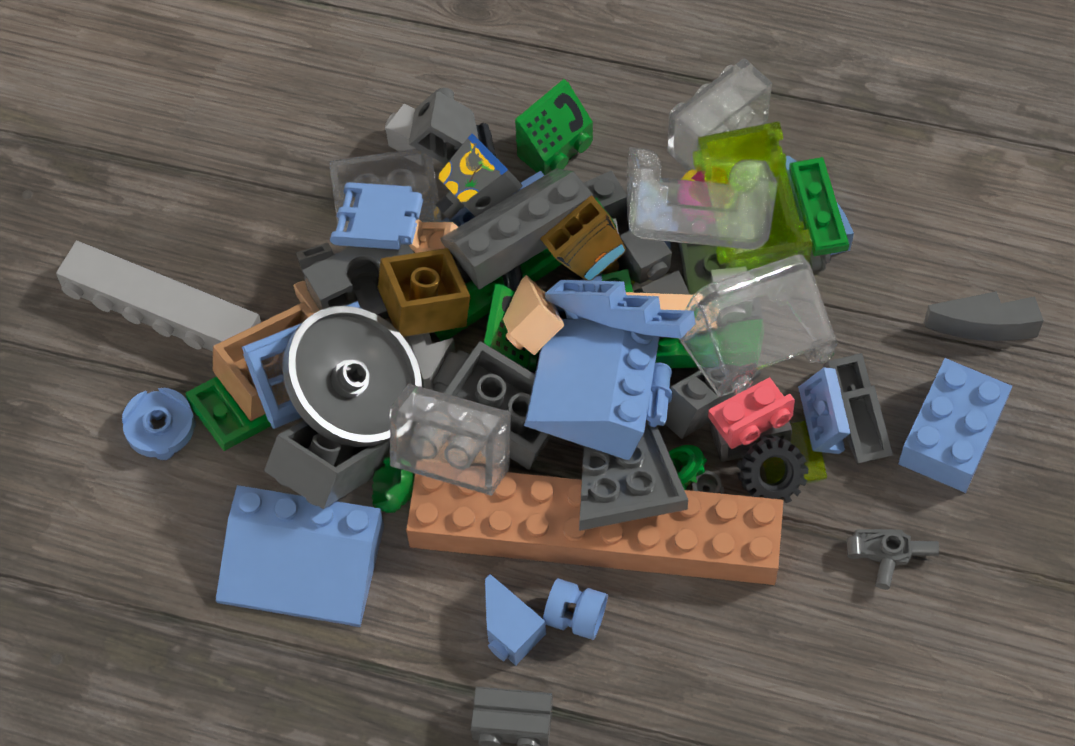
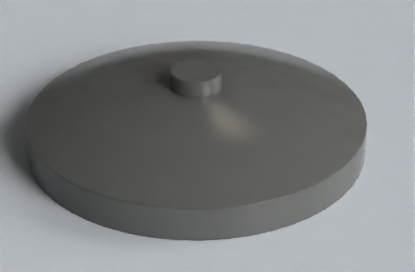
[283,306,422,447]

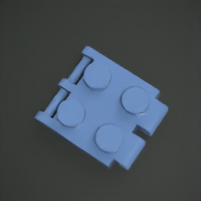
[330,182,423,250]

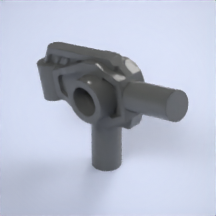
[847,529,939,590]

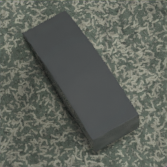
[924,291,1044,341]
[823,353,893,464]

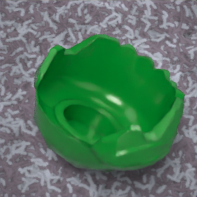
[371,457,415,513]

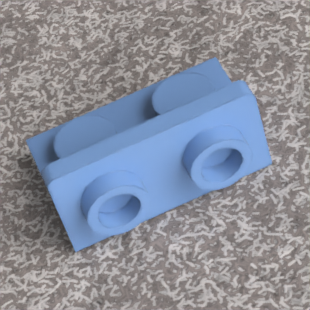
[798,367,850,454]

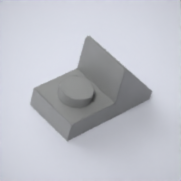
[406,333,456,395]

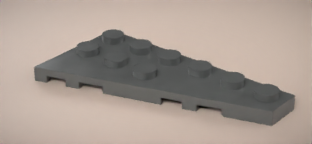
[579,420,688,531]

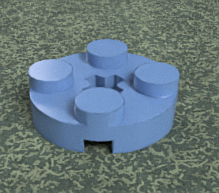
[122,388,196,460]

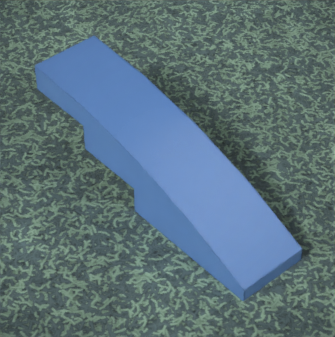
[545,280,696,338]

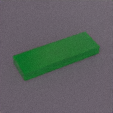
[789,157,849,257]

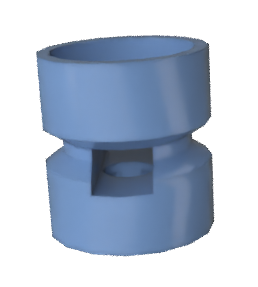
[543,578,608,640]

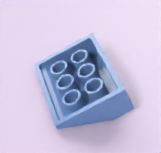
[524,319,659,460]
[216,485,384,627]

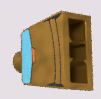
[540,195,626,281]

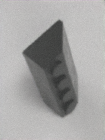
[440,168,594,289]

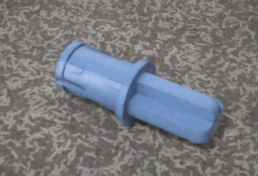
[646,363,673,427]

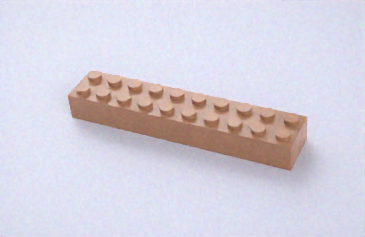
[406,463,784,585]

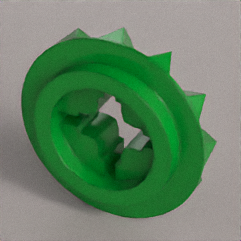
[668,445,707,490]

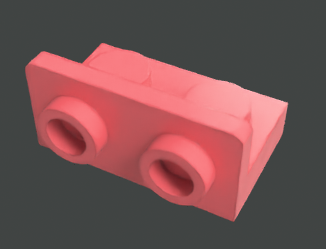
[708,377,795,449]

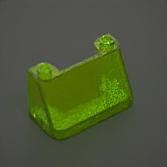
[692,121,812,271]

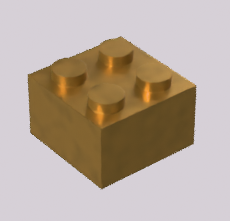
[378,248,470,337]

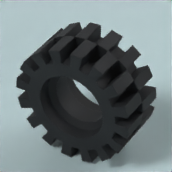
[737,435,808,503]

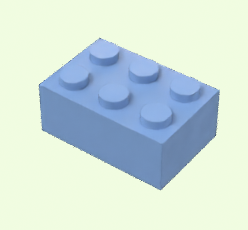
[898,358,1012,493]

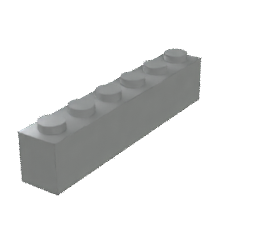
[56,240,261,352]

